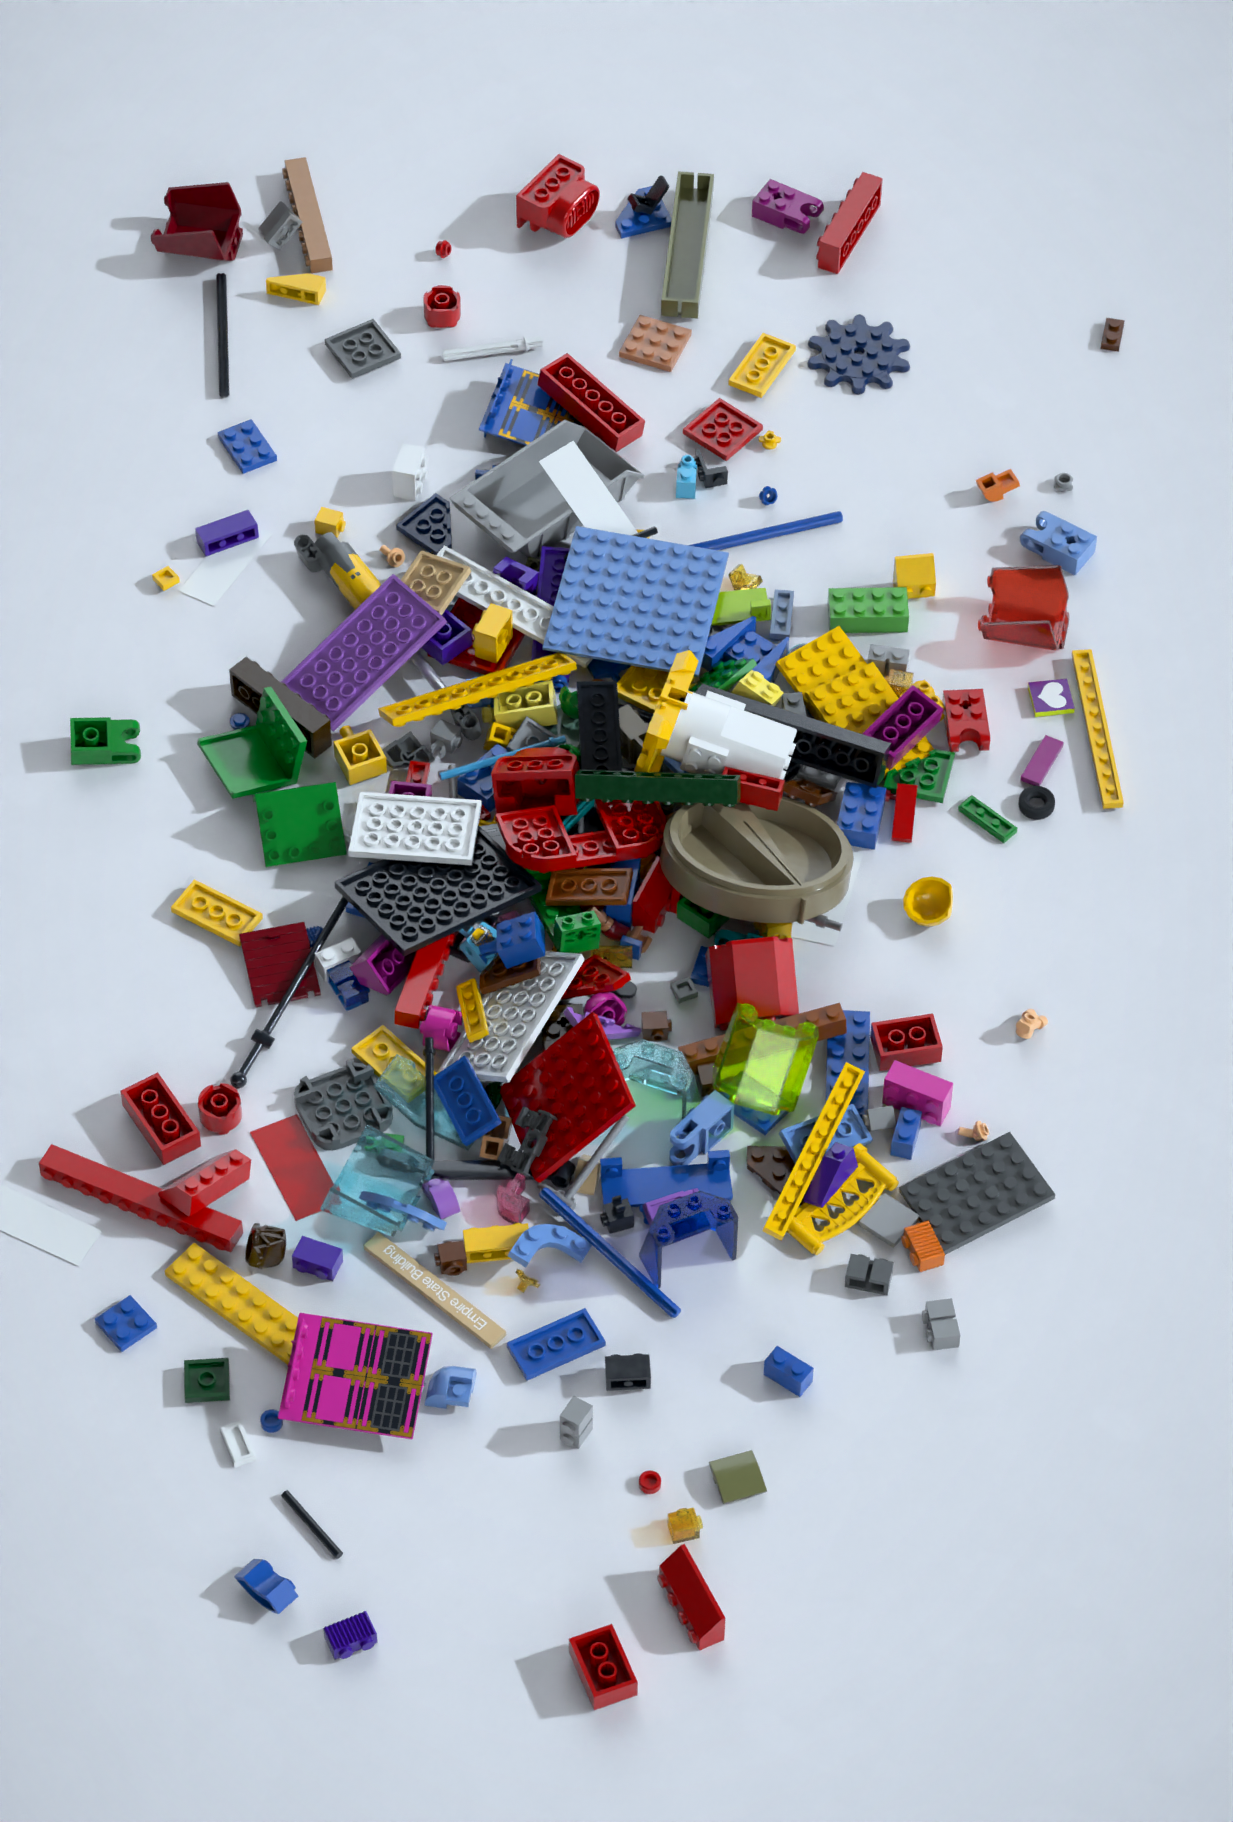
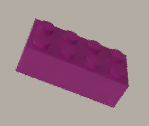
[863,685,943,770]

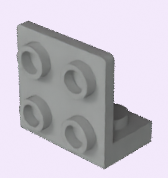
[258,201,302,250]

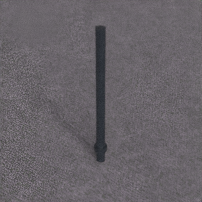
[423,1037,436,1161]

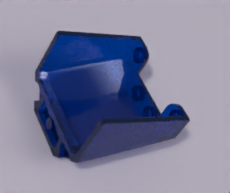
[639,1191,738,1288]

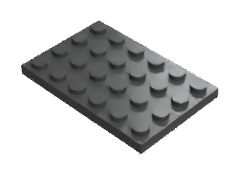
[899,1132,1055,1255]

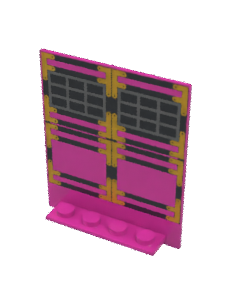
[278,1313,433,1440]

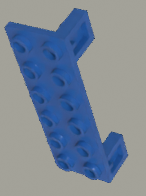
[600,1150,733,1207]

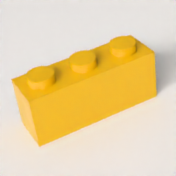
[463,1223,529,1263]

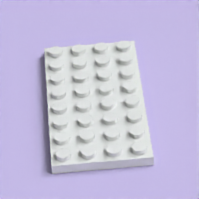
[438,951,585,1083]

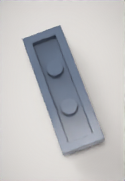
[770,589,794,640]

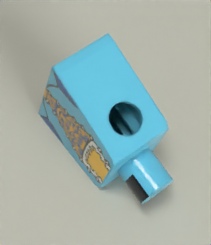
[459,922,498,973]

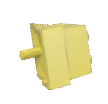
[730,670,784,707]

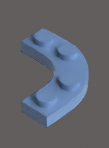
[359,1191,447,1232]
[508,1224,592,1268]

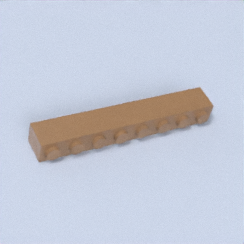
[282,157,333,274]

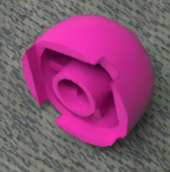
[584,992,627,1026]

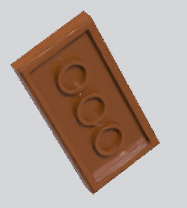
[545,868,633,906]

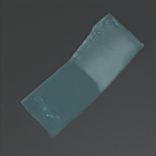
[374,1054,475,1151]

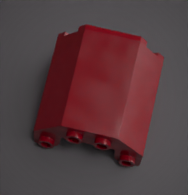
[151,182,243,261]

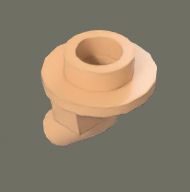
[379,545,405,567]
[958,1121,989,1141]

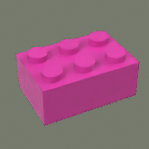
[882,1060,953,1126]

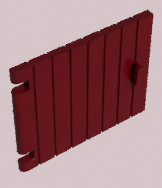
[239,922,321,1008]

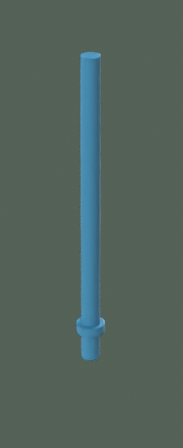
[439,735,566,781]

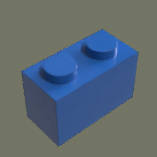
[890,1107,922,1160]
[763,1346,814,1397]

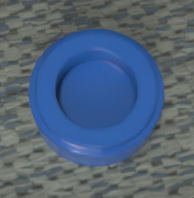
[260,1409,283,1433]

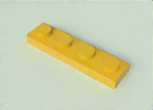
[456,978,489,1043]

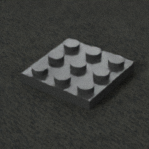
[325,319,401,379]

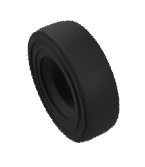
[1018,786,1055,820]

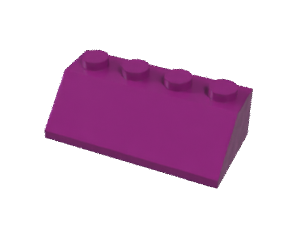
[349,934,417,996]

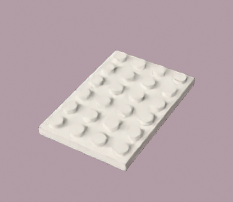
[348,792,482,865]

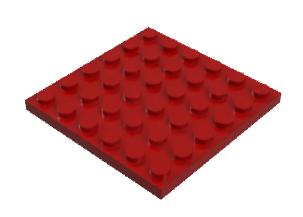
[498,1012,636,1183]

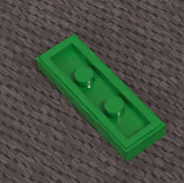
[958,795,1018,843]

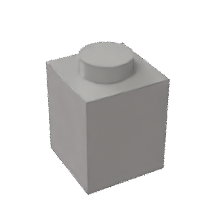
[862,1105,896,1132]

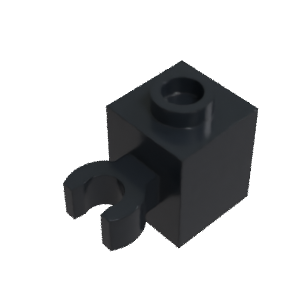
[600,1195,634,1234]

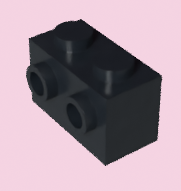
[605,1353,651,1391]

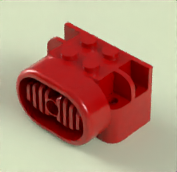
[516,154,600,238]
[491,747,580,816]

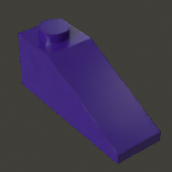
[804,1142,858,1208]

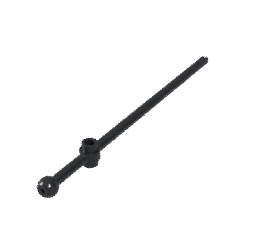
[230,897,348,1088]

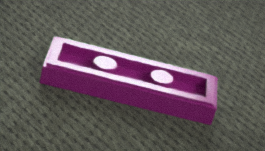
[1020,735,1064,786]

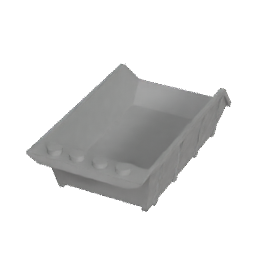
[450,420,645,558]

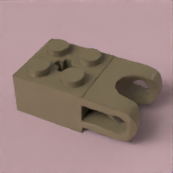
[619,704,663,772]

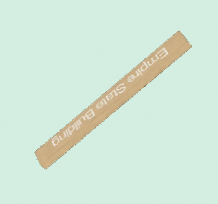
[363,1232,506,1349]

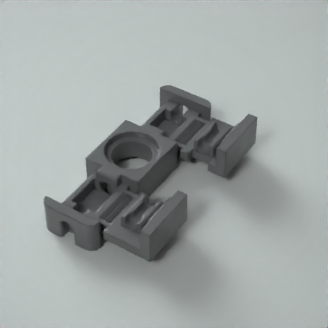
[497,1106,557,1177]

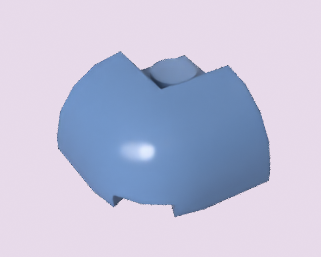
[425,1366,477,1409]

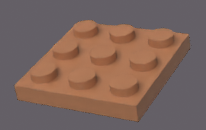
[619,315,692,372]

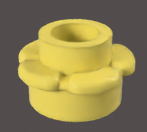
[481,705,495,724]

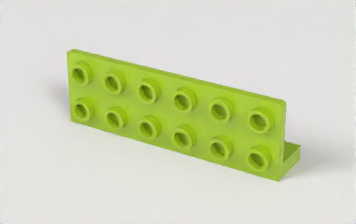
[711,588,771,626]

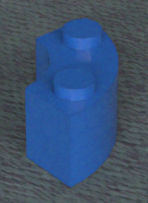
[234,1559,298,1614]

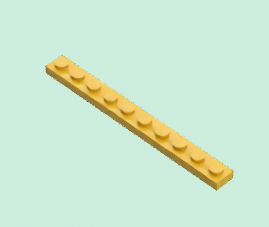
[1071,649,1124,809]
[762,1062,865,1241]

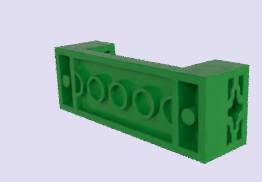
[523,867,601,953]

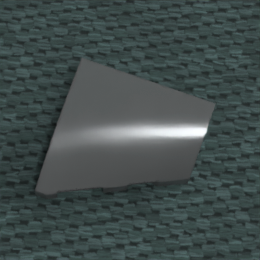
[382,731,435,768]

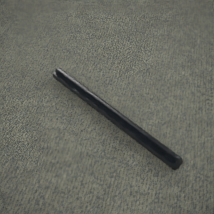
[216,273,229,397]

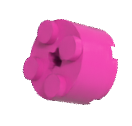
[420,1005,462,1051]

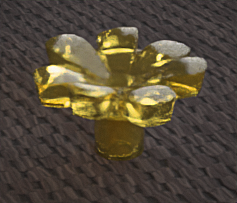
[515,1269,540,1293]

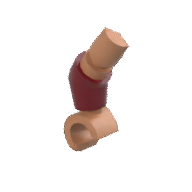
[585,906,652,953]

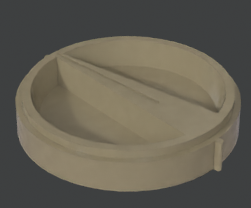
[660,796,854,924]

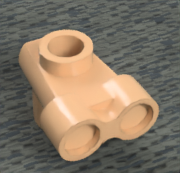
[1016,1009,1048,1039]

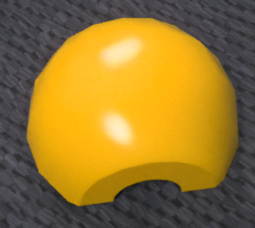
[903,876,953,927]

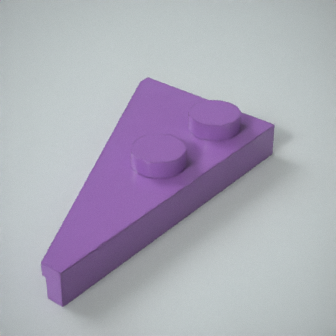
[564,1007,642,1040]

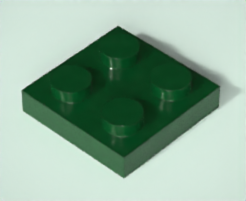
[184,1358,230,1403]

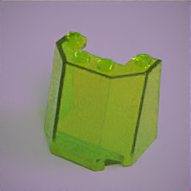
[713,1003,819,1115]

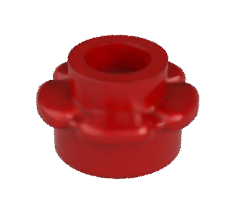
[435,240,452,258]

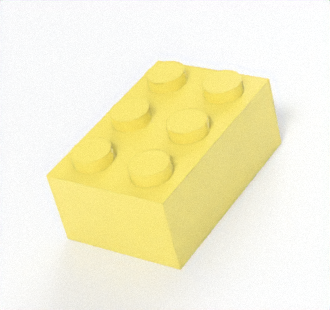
[494,680,558,730]

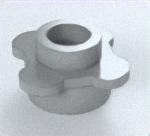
[1054,473,1073,491]

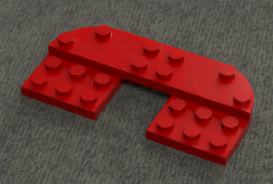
[495,799,666,873]

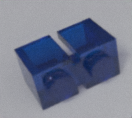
[327,960,370,1011]

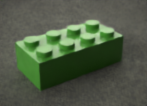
[827,587,909,633]

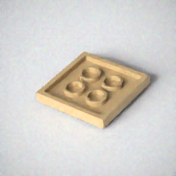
[401,550,471,615]

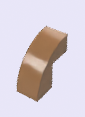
[479,1115,512,1160]

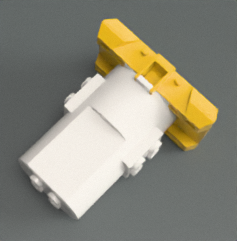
[634,650,797,780]

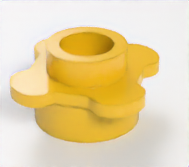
[758,430,781,450]

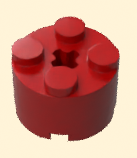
[423,285,461,328]
[198,1083,242,1135]

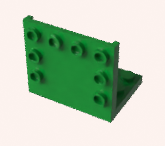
[197,687,307,799]
[252,782,347,867]

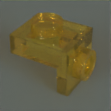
[728,564,763,590]

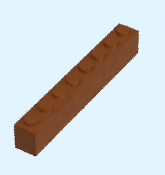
[678,1002,847,1078]

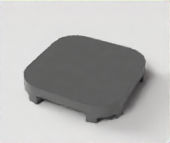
[294,1059,393,1151]

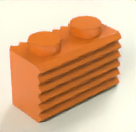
[901,1220,945,1272]

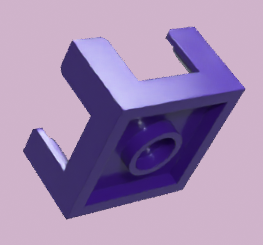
[493,557,539,596]

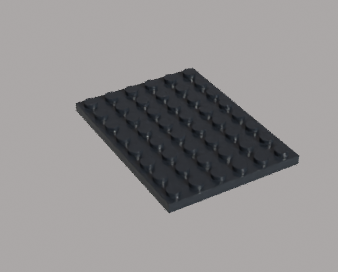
[334,825,542,957]

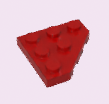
[560,954,631,1000]

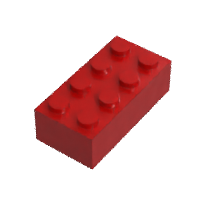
[120,1072,201,1165]

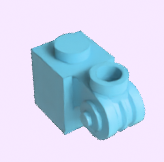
[676,455,697,499]

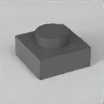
[670,977,698,1004]

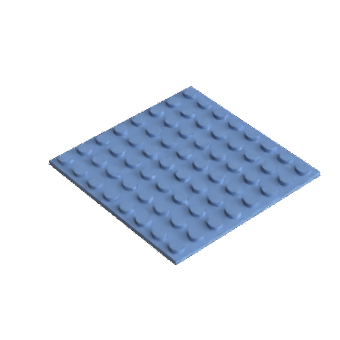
[543,526,729,677]

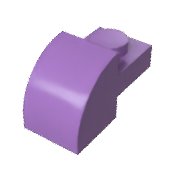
[422,1177,461,1219]

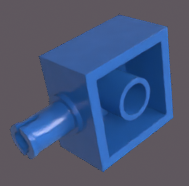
[479,911,545,968]

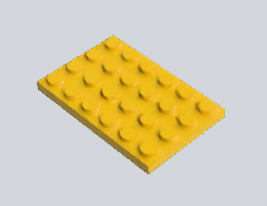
[805,662,934,781]

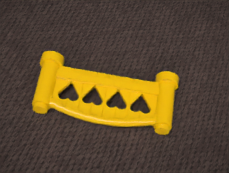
[786,1143,899,1255]

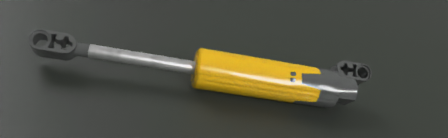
[294,532,482,740]

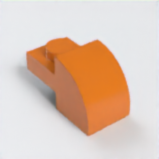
[976,469,1020,501]

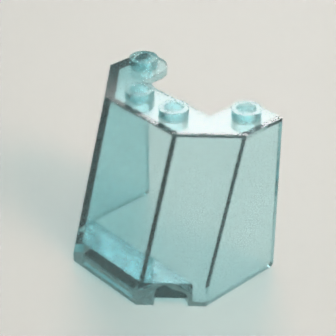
[613,1039,701,1120]
[320,1124,435,1237]

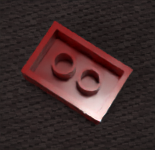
[870,1013,943,1071]
[569,1624,638,1710]

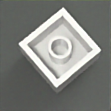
[392,443,428,501]

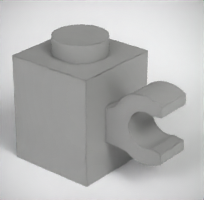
[430,719,463,758]

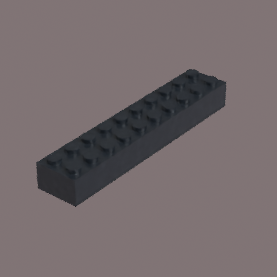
[695,684,891,788]

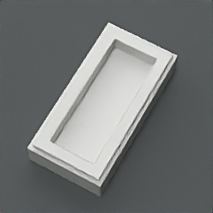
[220,1420,256,1467]

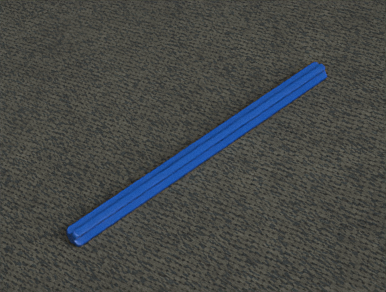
[689,511,843,550]
[539,1187,681,1318]

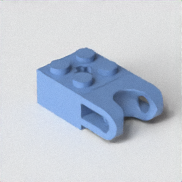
[1020,511,1097,575]
[669,1090,734,1166]

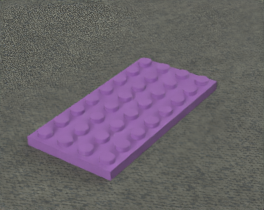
[281,574,447,732]

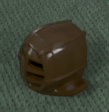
[245,1223,286,1269]

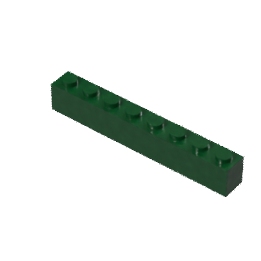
[575,770,741,807]

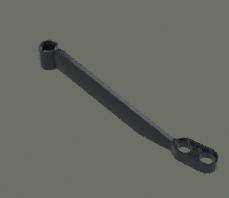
[377,1147,576,1188]

